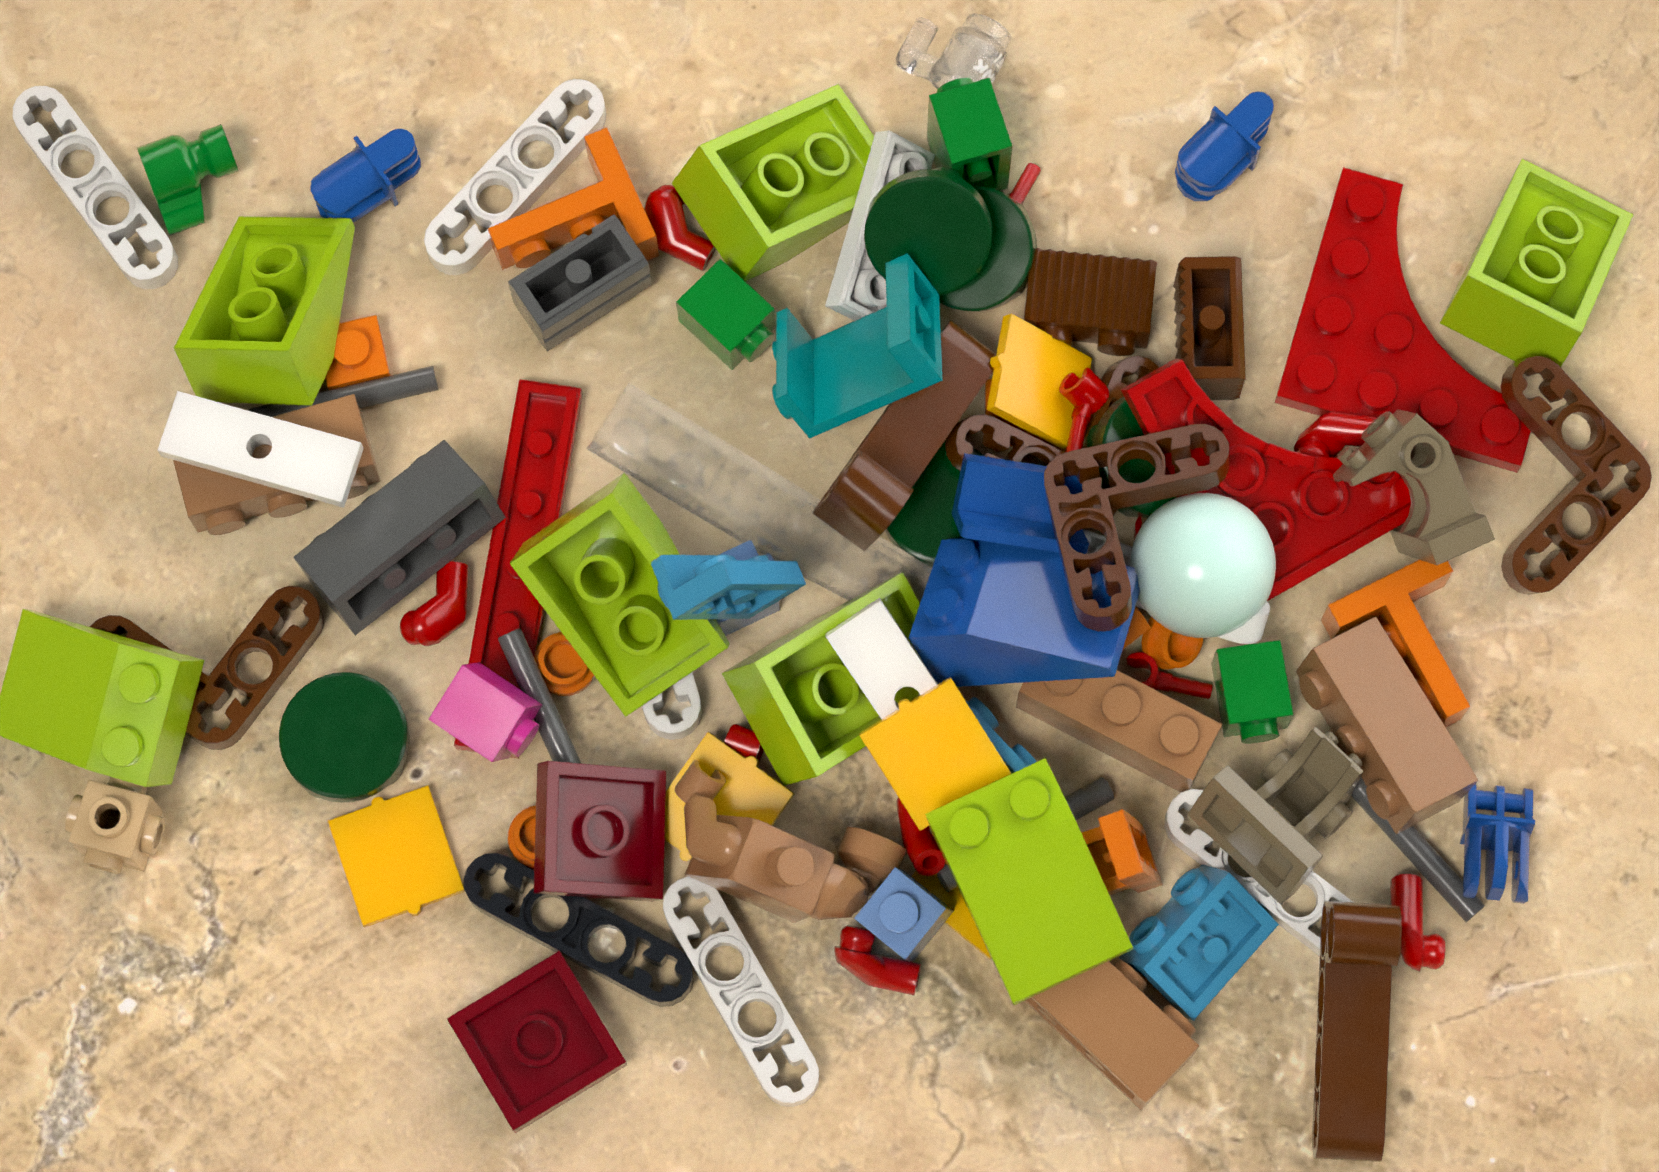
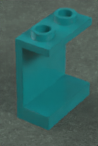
[772,253,943,439]

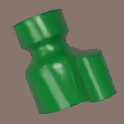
[136,124,239,236]

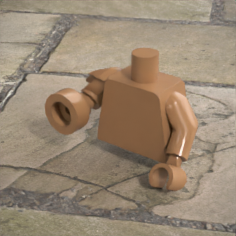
[675,760,906,923]

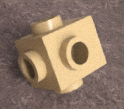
[65,777,165,874]

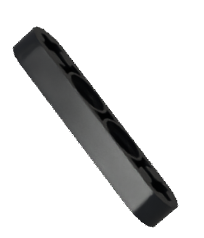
[464,853,694,1007]

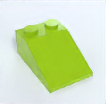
[672,84,874,281]
[1440,159,1634,367]
[174,216,355,406]
[510,472,730,717]
[722,572,961,786]
[0,609,205,787]
[925,758,1133,1005]

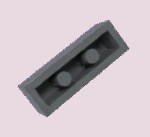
[293,440,506,636]

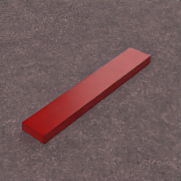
[454,379,583,759]

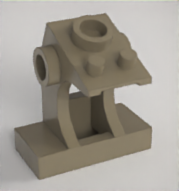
[1333,409,1495,565]
[1187,727,1363,905]

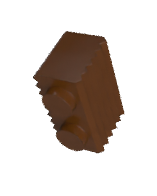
[1024,248,1157,356]
[1173,256,1246,400]

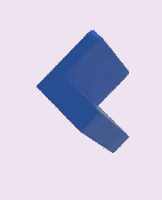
[952,453,1089,554]

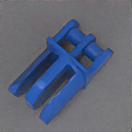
[1175,91,1274,201]
[310,129,421,222]
[1460,784,1535,904]

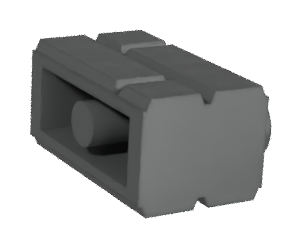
[508,215,652,351]

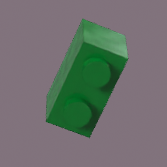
[927,77,1013,191]

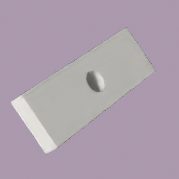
[825,130,935,321]
[157,391,364,508]
[825,598,938,719]

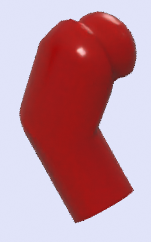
[644,185,716,271]
[1294,412,1377,457]
[400,561,468,646]
[896,797,945,876]
[1390,874,1445,972]
[834,925,921,996]

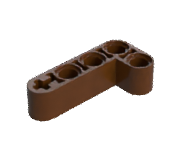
[812,320,996,551]
[1312,901,1402,1162]

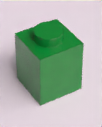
[676,259,776,370]
[1211,640,1293,744]

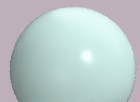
[1130,493,1276,638]

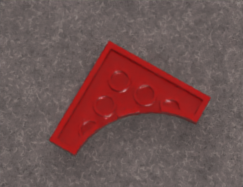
[1274,167,1531,473]
[1121,359,1411,601]

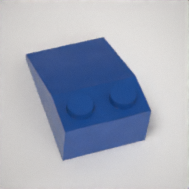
[909,538,1140,687]

